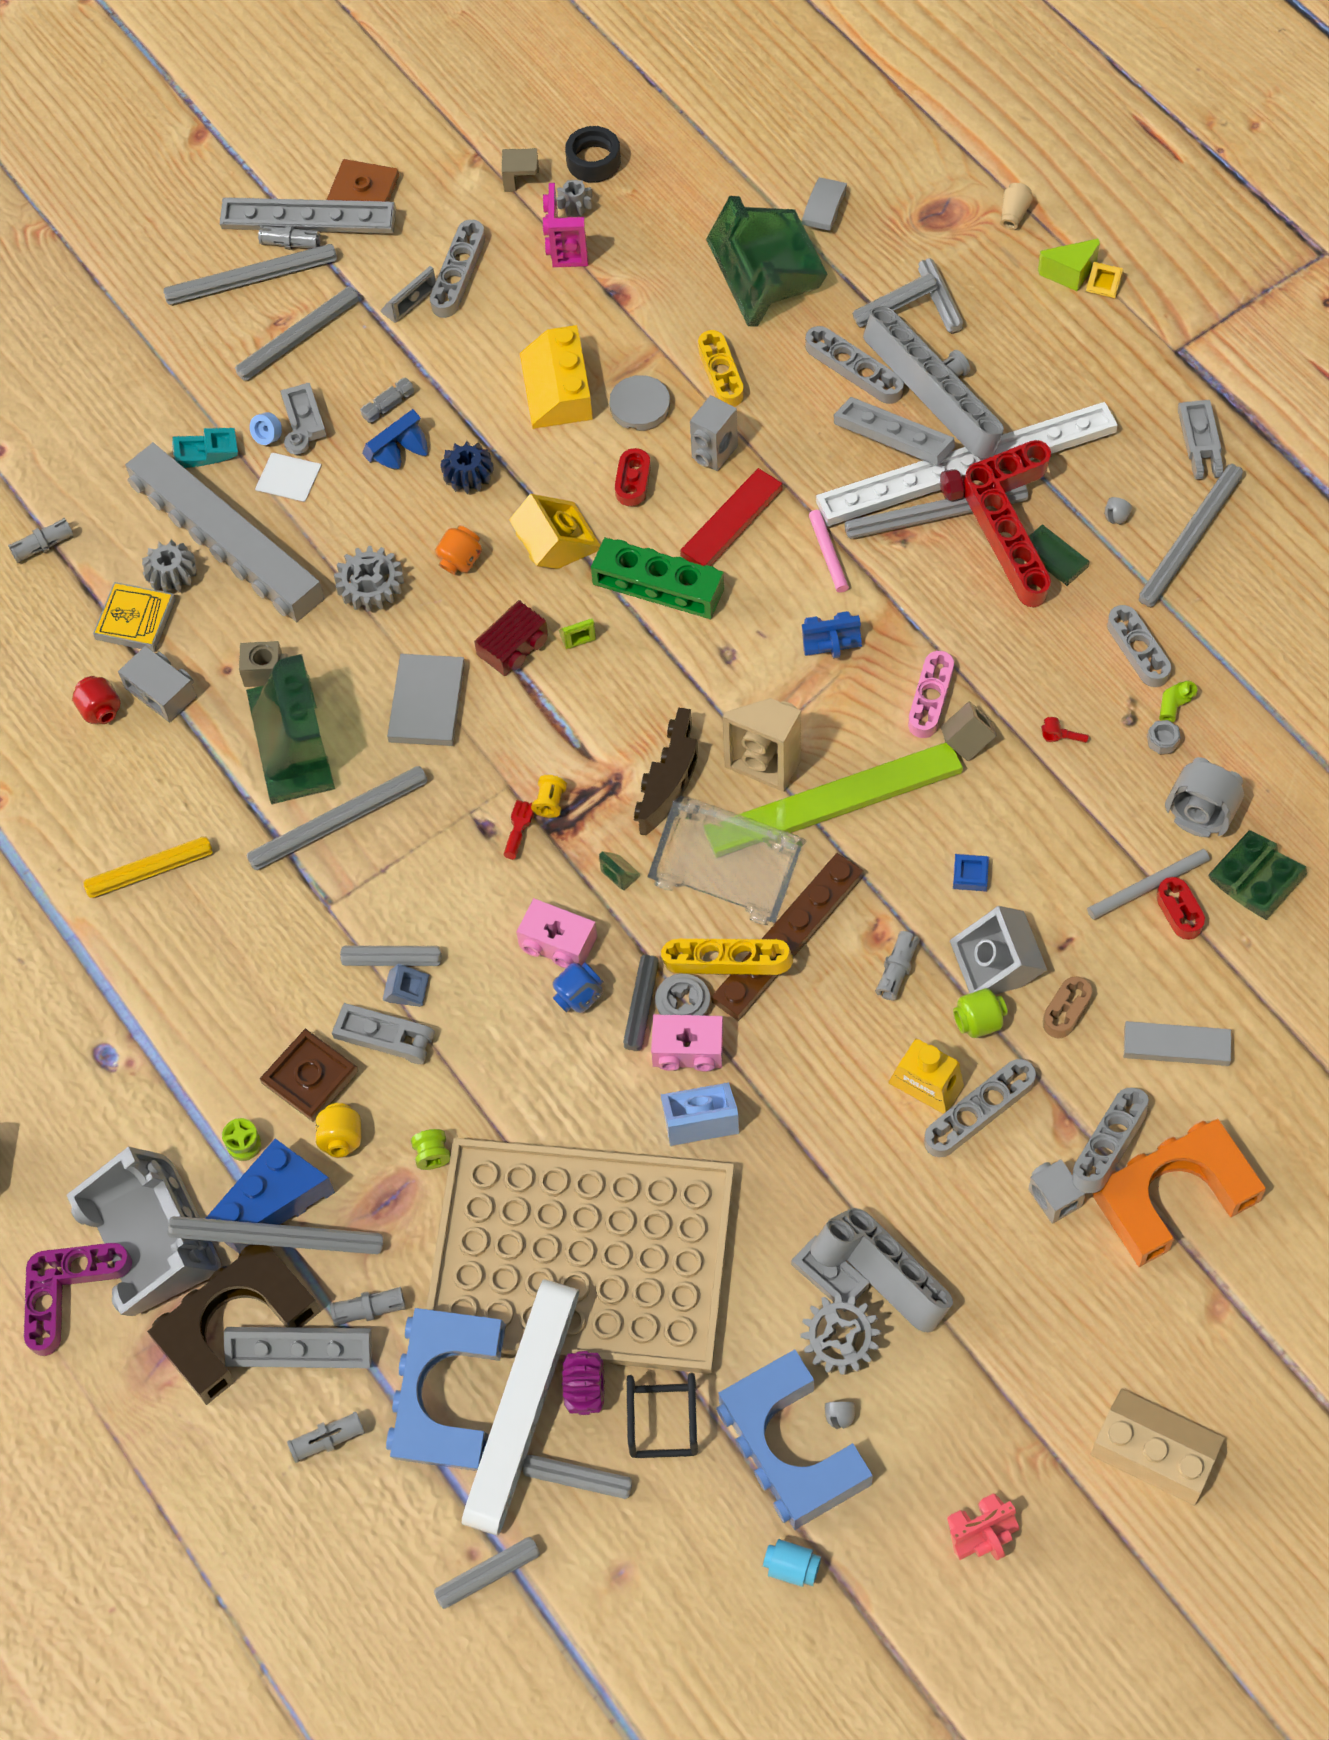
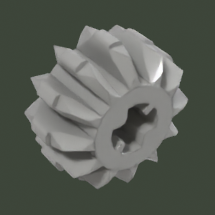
[142,539,197,593]

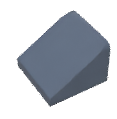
[383,964,429,1007]

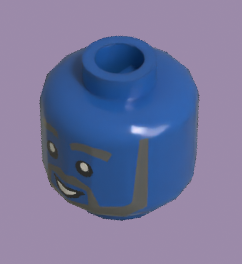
[552,962,604,1013]

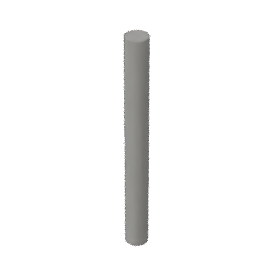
[1087,849,1210,920]

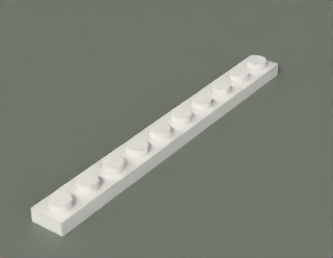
[816,402,1118,526]

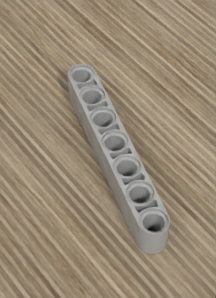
[863,306,1004,459]

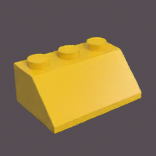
[520,325,593,429]

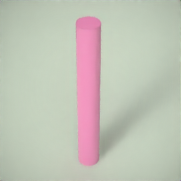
[809,510,849,593]

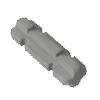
[360,378,414,423]

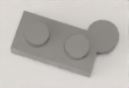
[280,382,326,455]

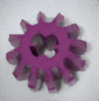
[562,1351,605,1415]

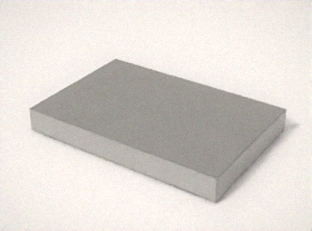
[387,654,465,746]

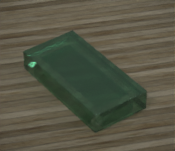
[1028,524,1089,586]

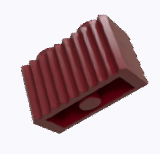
[474,600,548,676]

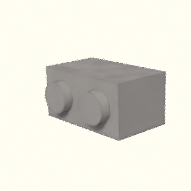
[118,646,197,723]

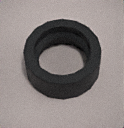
[565,126,621,182]

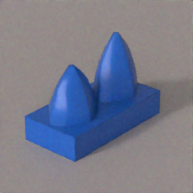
[362,409,428,469]

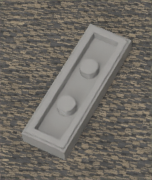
[1123,1021,1231,1066]

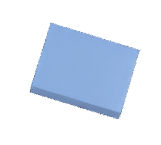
[661,1082,739,1146]

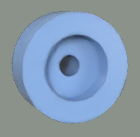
[250,412,282,445]

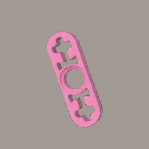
[908,651,954,738]

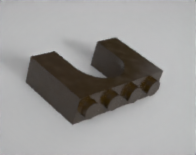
[147,1244,321,1405]

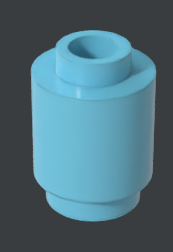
[763,1539,821,1587]

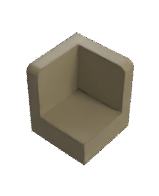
[502,148,539,192]
[941,701,997,761]

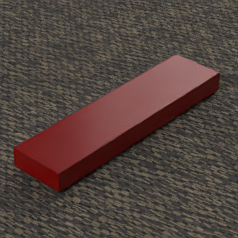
[680,468,783,566]

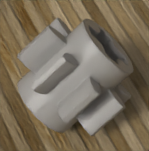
[557,180,592,217]

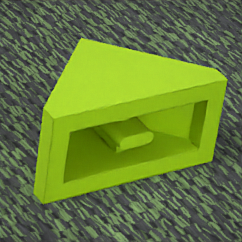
[1038,238,1100,291]

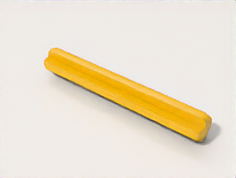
[83,836,213,898]

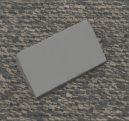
[381,266,436,323]

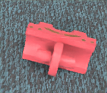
[947,1493,1019,1560]

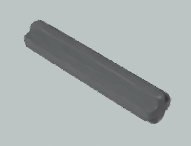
[623,955,659,1051]

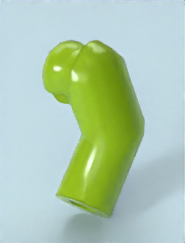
[1159,680,1198,723]

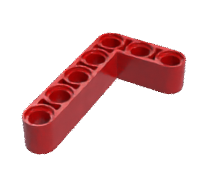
[964,440,1051,608]

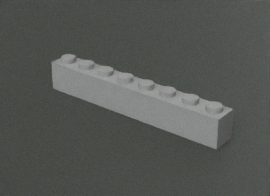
[125,442,324,622]

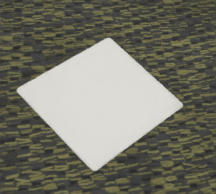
[255,453,321,502]

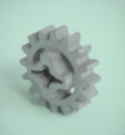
[334,546,404,612]
[801,1294,881,1375]

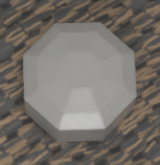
[1147,720,1181,754]

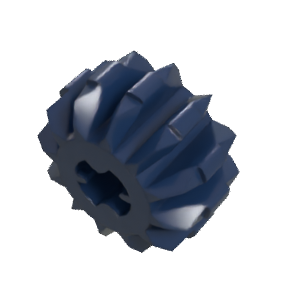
[440,440,494,495]

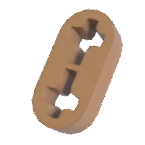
[1043,976,1092,1038]

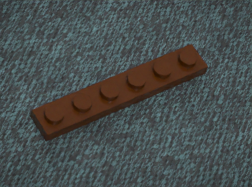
[711,853,864,1021]

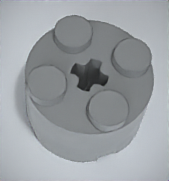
[1165,757,1244,837]

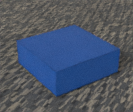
[953,854,989,892]

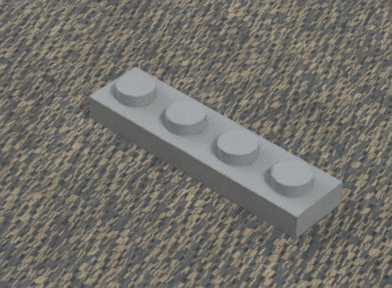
[834,397,955,466]
[224,1327,372,1368]

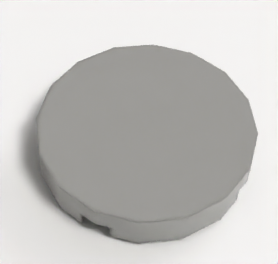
[609,375,670,431]

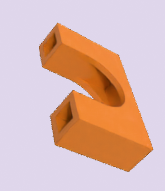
[1093,1118,1266,1267]

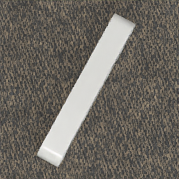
[462,1279,579,1536]

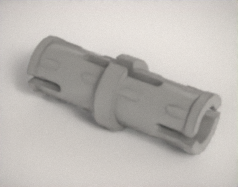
[258,225,320,250]
[8,518,74,563]
[875,931,920,1001]
[330,1287,406,1326]
[287,1411,365,1463]

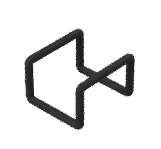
[626,1373,698,1458]

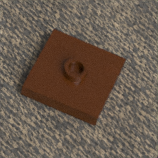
[260,1028,358,1122]

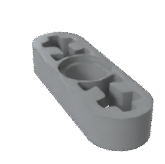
[1107,605,1171,687]

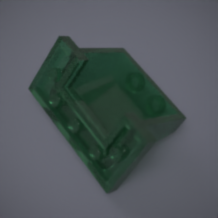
[706,196,828,327]
[246,654,335,804]

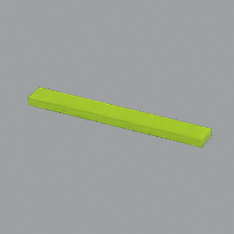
[704,742,963,859]

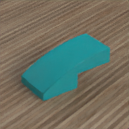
[172,428,238,468]

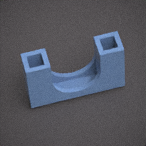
[386,1308,506,1471]
[716,1349,873,1530]

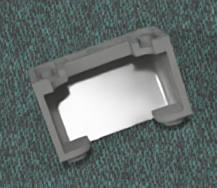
[66,1147,221,1316]

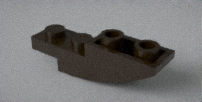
[634,707,698,835]

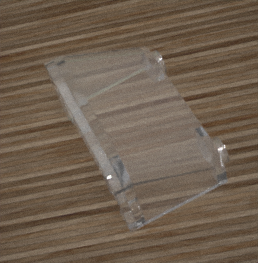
[648,796,807,925]

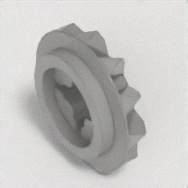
[655,974,710,1016]

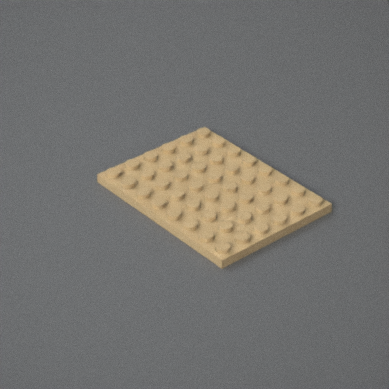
[426,1138,734,1374]

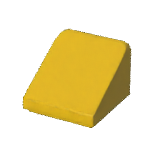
[1086,262,1124,299]

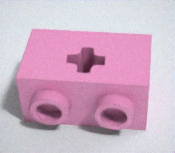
[516,898,597,968]
[651,1014,723,1072]

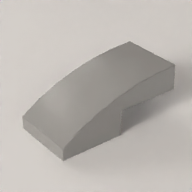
[801,177,847,231]

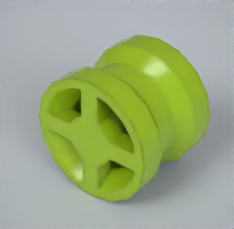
[222,1118,261,1161]
[411,1129,450,1170]

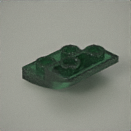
[1208,830,1307,920]

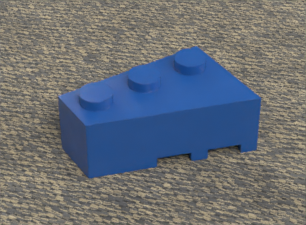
[205,1138,335,1254]

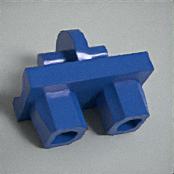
[802,611,862,659]

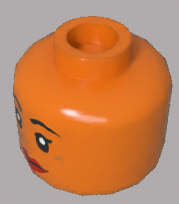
[435,525,482,575]

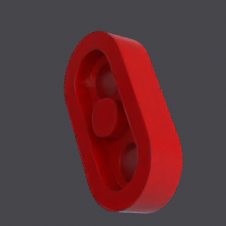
[615,448,651,506]

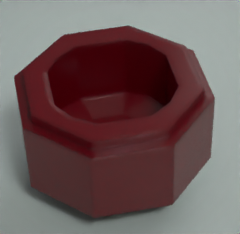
[940,469,965,501]

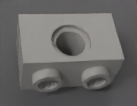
[690,395,738,471]

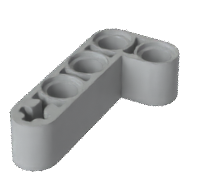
[810,1208,953,1333]

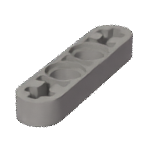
[430,220,485,318]
[805,326,904,404]
[924,1059,1036,1157]
[1073,1087,1149,1193]

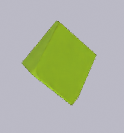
[559,618,596,649]

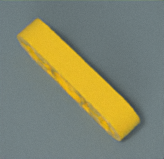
[698,330,744,407]

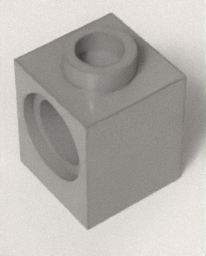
[1028,1159,1085,1224]

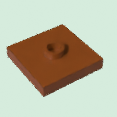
[326,159,399,202]

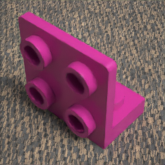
[543,183,588,267]

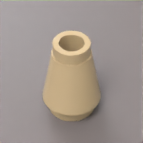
[1000,183,1033,230]

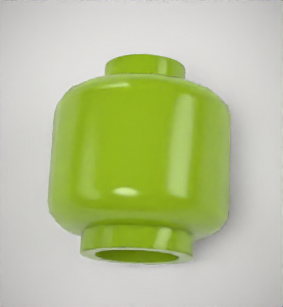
[953,988,1008,1038]

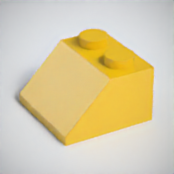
[509,494,601,569]

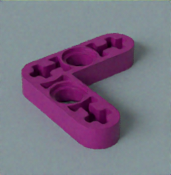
[24,1243,132,1356]

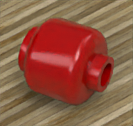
[72,676,121,724]

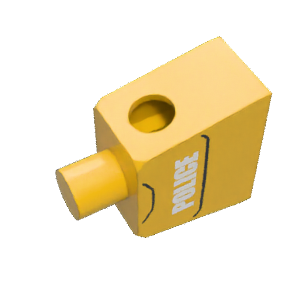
[889,1039,964,1114]

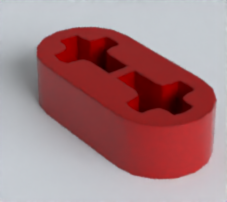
[1156,877,1205,940]

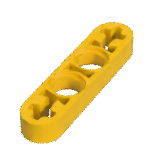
[661,938,793,975]

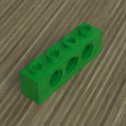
[591,537,724,620]

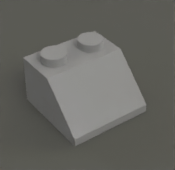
[950,906,1047,995]

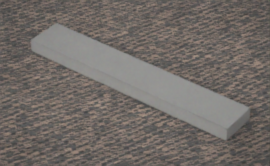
[220,198,396,233]

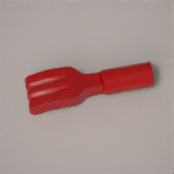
[503,800,534,860]

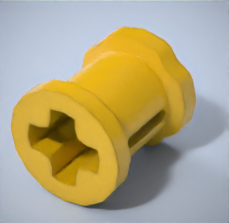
[531,775,567,818]

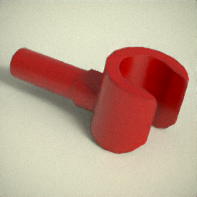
[1041,717,1089,743]

